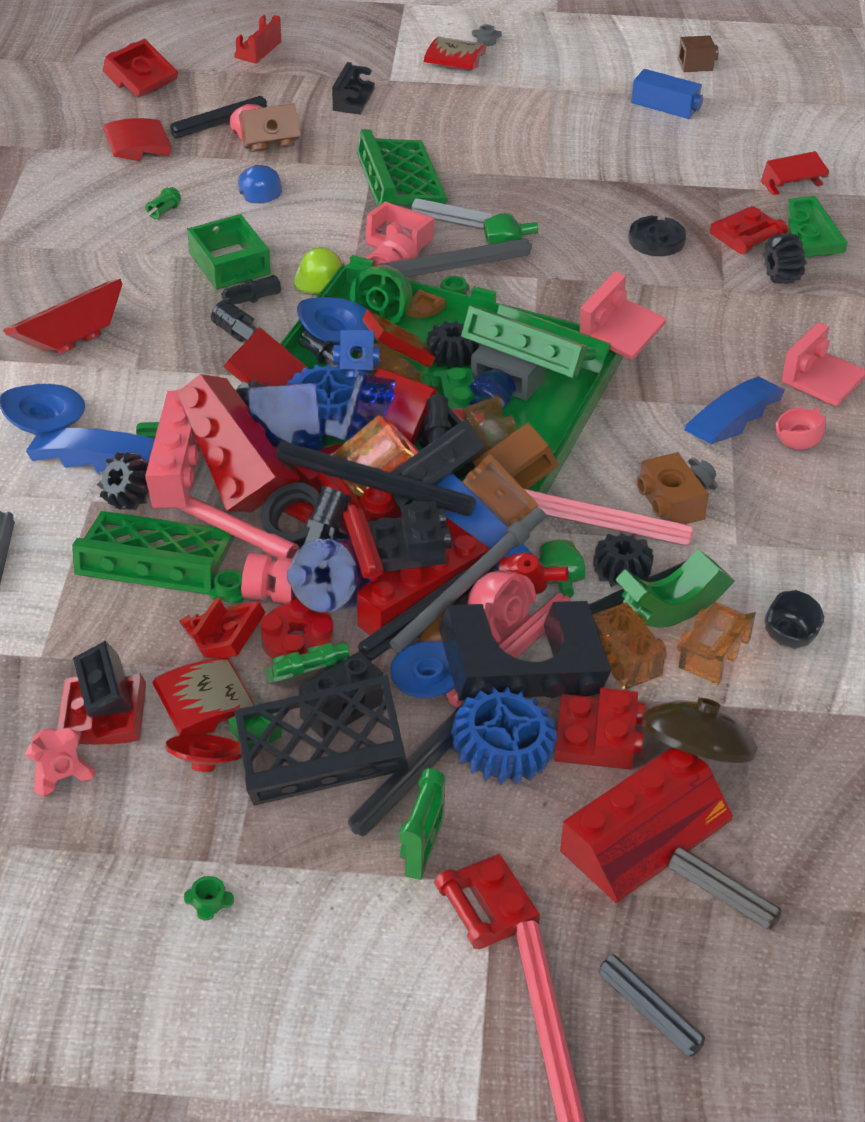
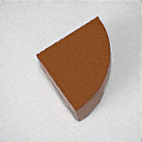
[405,289,446,318]

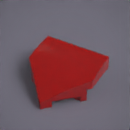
[179,597,265,658]

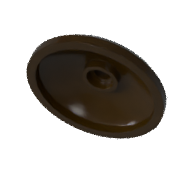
[641,698,758,763]

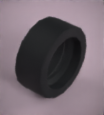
[261,482,320,552]

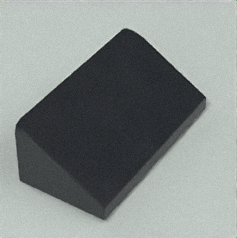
[73,641,133,717]

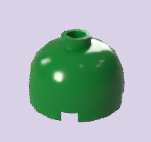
[350,265,413,324]

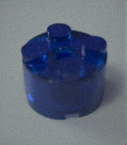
[287,538,370,612]

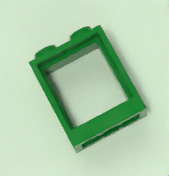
[187,214,271,290]

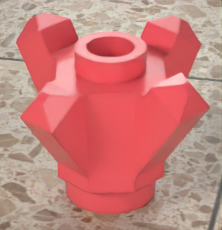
[24,728,96,797]

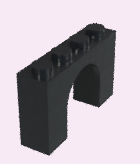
[439,601,611,700]

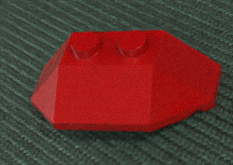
[3,279,123,354]

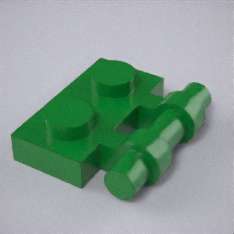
[264,642,350,683]

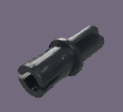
[221,275,281,305]
[299,330,339,367]

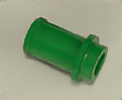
[145,187,181,219]

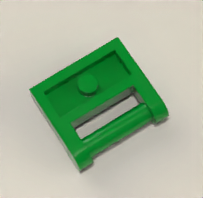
[414,367,480,409]
[398,768,445,880]

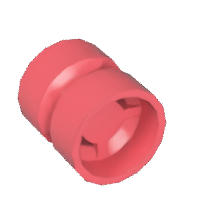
[366,233,418,266]
[241,553,302,604]

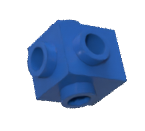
[333,330,380,379]

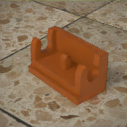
[462,453,538,528]

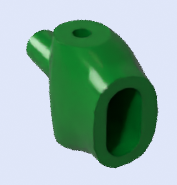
[483,213,538,245]
[539,540,585,598]

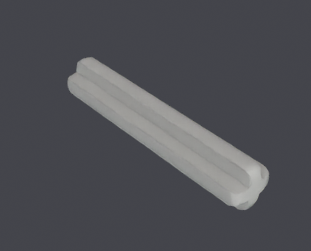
[412,199,494,229]

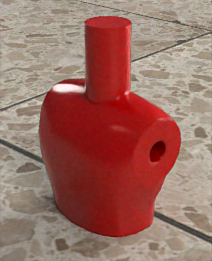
[499,553,569,595]

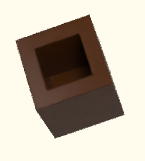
[678,35,719,72]

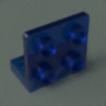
[311,373,396,443]
[248,382,328,451]

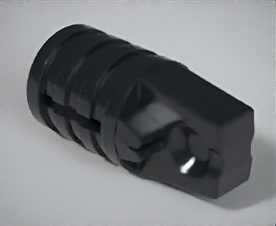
[211,300,258,342]
[304,485,352,553]

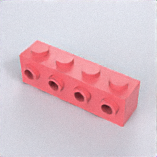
[145,389,200,508]

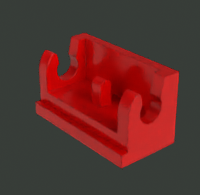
[234,15,282,64]
[761,151,830,195]

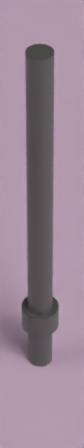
[390,507,546,653]

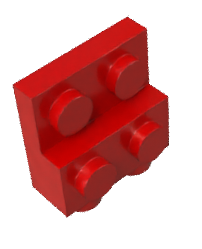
[103,38,178,98]
[554,688,645,770]

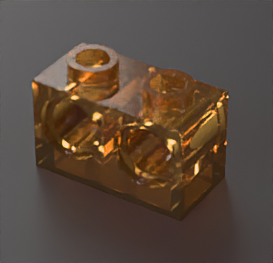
[592,602,667,690]

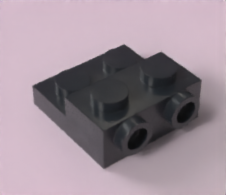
[368,501,452,572]

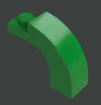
[615,548,735,628]

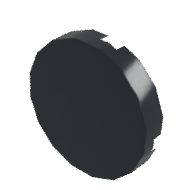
[628,215,686,257]

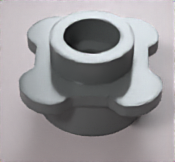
[472,24,502,46]
[688,457,718,490]

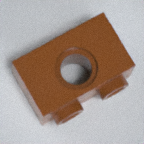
[637,452,709,524]

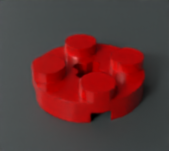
[260,597,334,658]

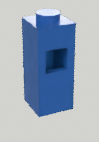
[631,69,703,119]

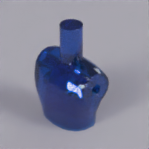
[468,369,516,415]

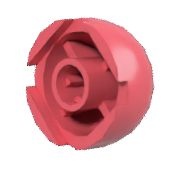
[467,570,536,644]

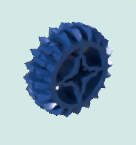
[284,364,369,437]
[451,686,557,785]

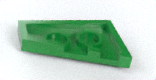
[787,196,848,258]

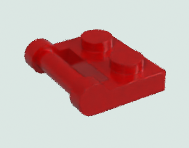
[710,206,788,254]
[434,853,540,949]

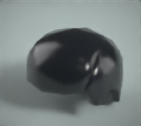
[764,590,825,649]

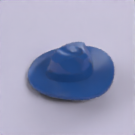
[297,297,369,345]
[0,384,85,435]

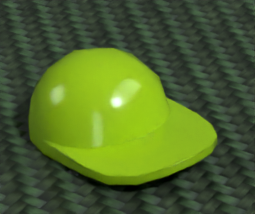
[294,247,342,294]

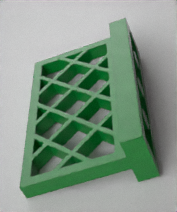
[357,129,448,207]
[72,511,234,595]

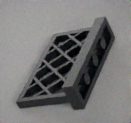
[234,675,409,806]

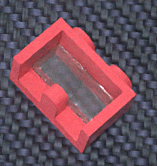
[366,202,435,254]

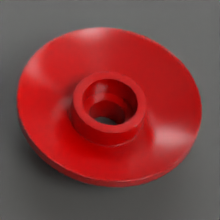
[165,734,242,772]

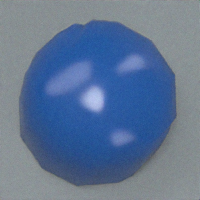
[238,165,282,203]

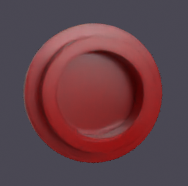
[359,487,394,518]

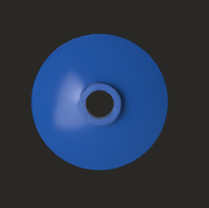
[390,641,455,698]

